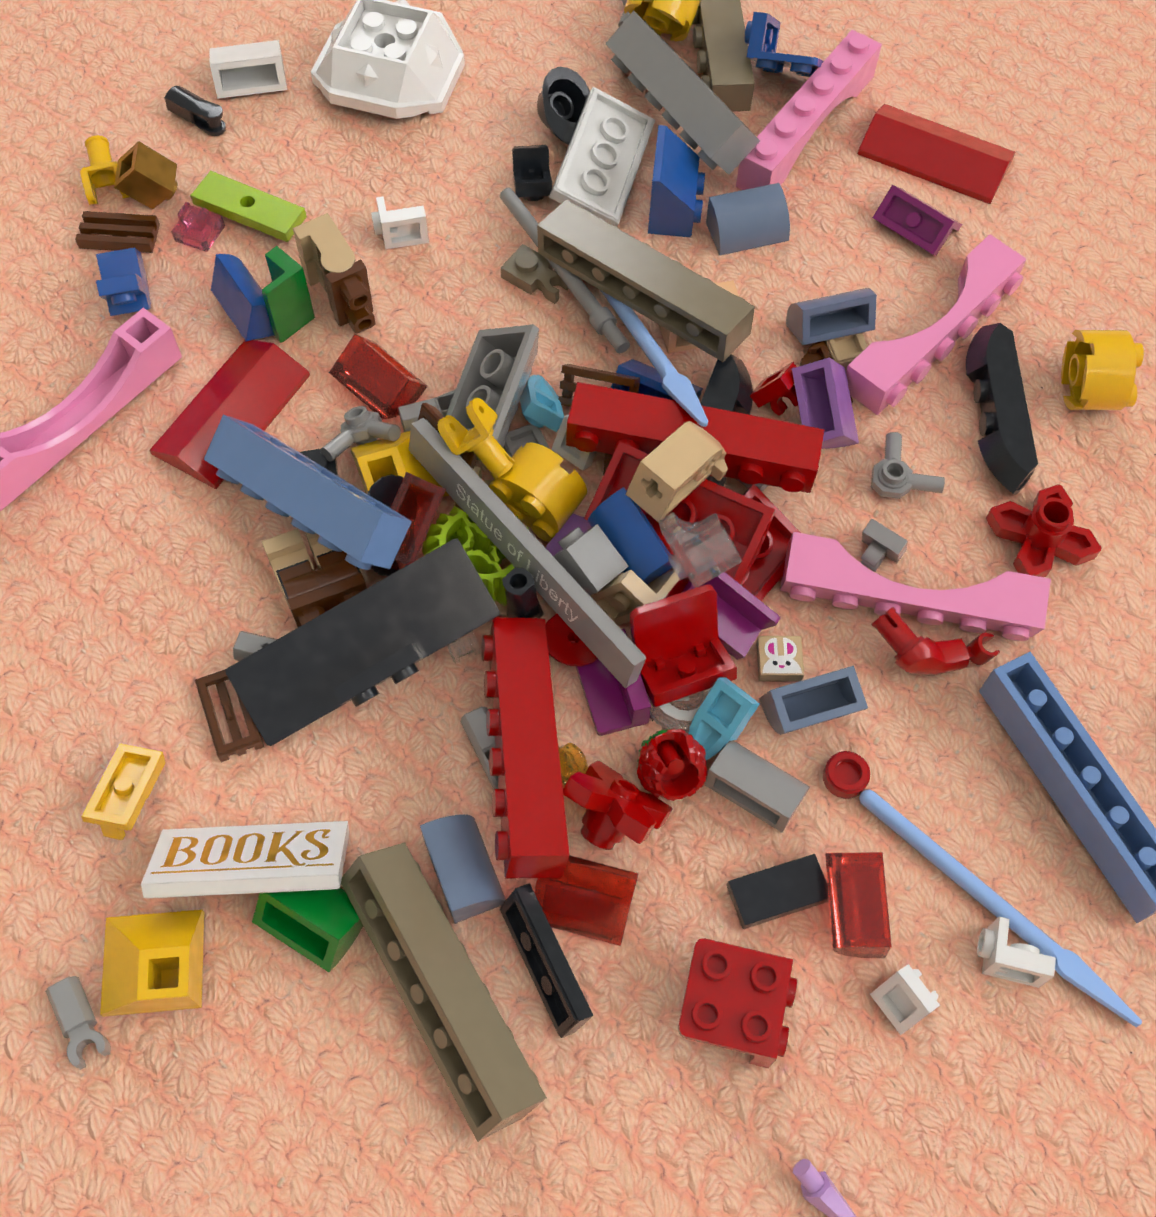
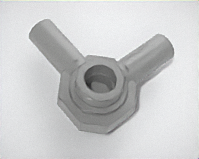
[320,406,401,462]
[871,432,945,499]

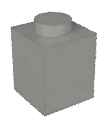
[553,524,629,596]

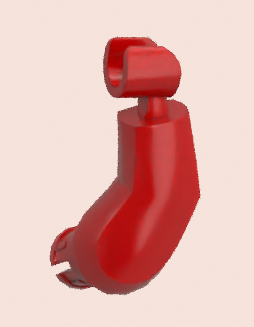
[871,607,1000,675]

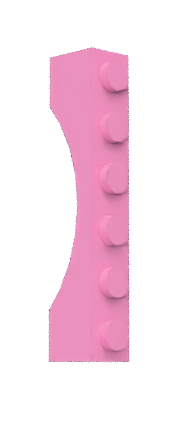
[736,30,882,190]
[846,234,1026,415]
[0,307,182,511]
[780,532,1051,641]

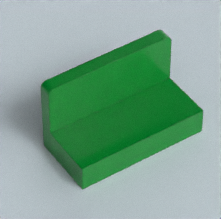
[262,246,315,343]

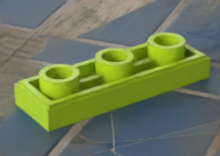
[190,170,307,242]

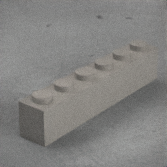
[606,10,760,175]

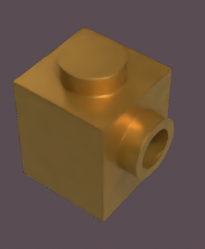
[114,141,178,210]

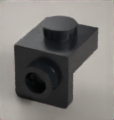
[512,145,552,201]

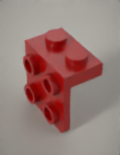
[630,584,737,707]
[678,938,797,1068]

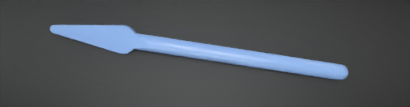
[600,290,708,427]
[859,789,1142,1027]

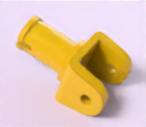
[80,135,129,205]
[437,398,515,479]

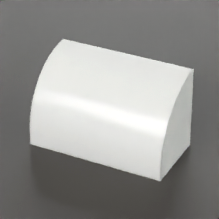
[209,40,287,99]

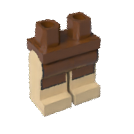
[293,213,376,333]
[261,528,367,627]

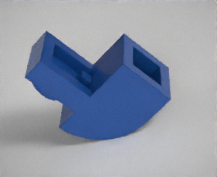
[96,247,151,316]

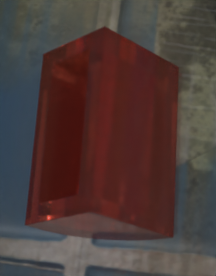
[329,334,427,419]
[391,472,446,571]
[825,852,892,958]
[534,855,639,946]

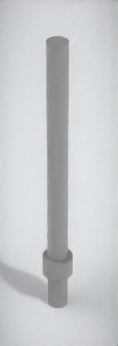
[500,188,630,354]

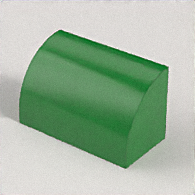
[252,888,363,972]

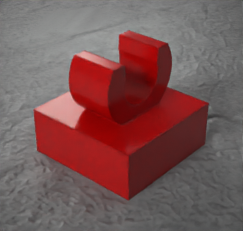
[750,362,798,416]

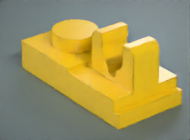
[81,743,166,840]

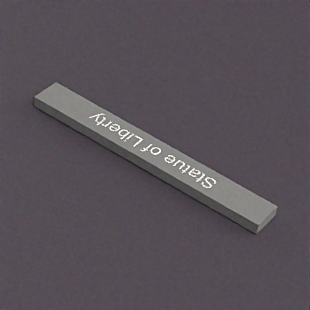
[409,418,646,689]

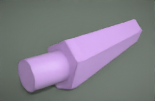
[793,1159,857,1217]

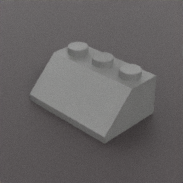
[446,324,539,460]

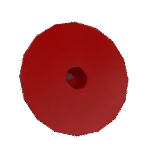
[546,614,598,667]

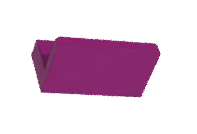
[872,185,963,256]
[681,565,781,659]
[576,628,651,736]

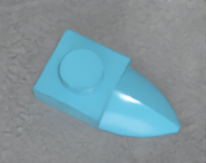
[520,375,564,432]
[688,677,760,760]

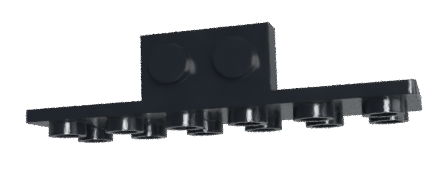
[225,539,500,746]

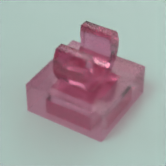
[171,202,225,252]

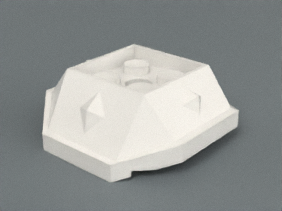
[311,0,465,119]

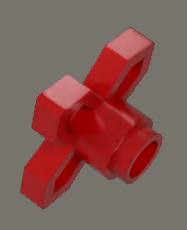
[986,484,1102,577]
[563,761,673,850]

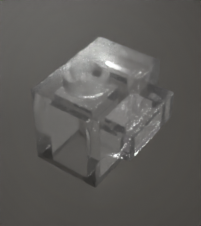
[658,512,743,588]

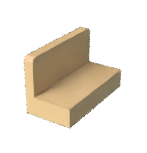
[590,570,681,626]

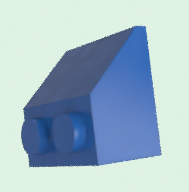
[648,125,705,238]

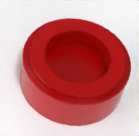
[823,751,870,799]

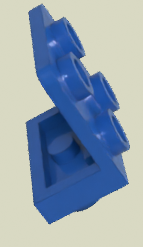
[745,12,824,77]

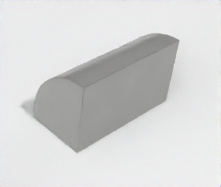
[705,740,810,833]

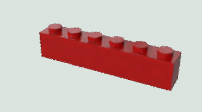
[566,382,824,493]
[481,617,570,879]

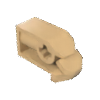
[626,421,728,522]

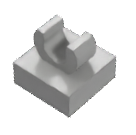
[861,519,908,572]

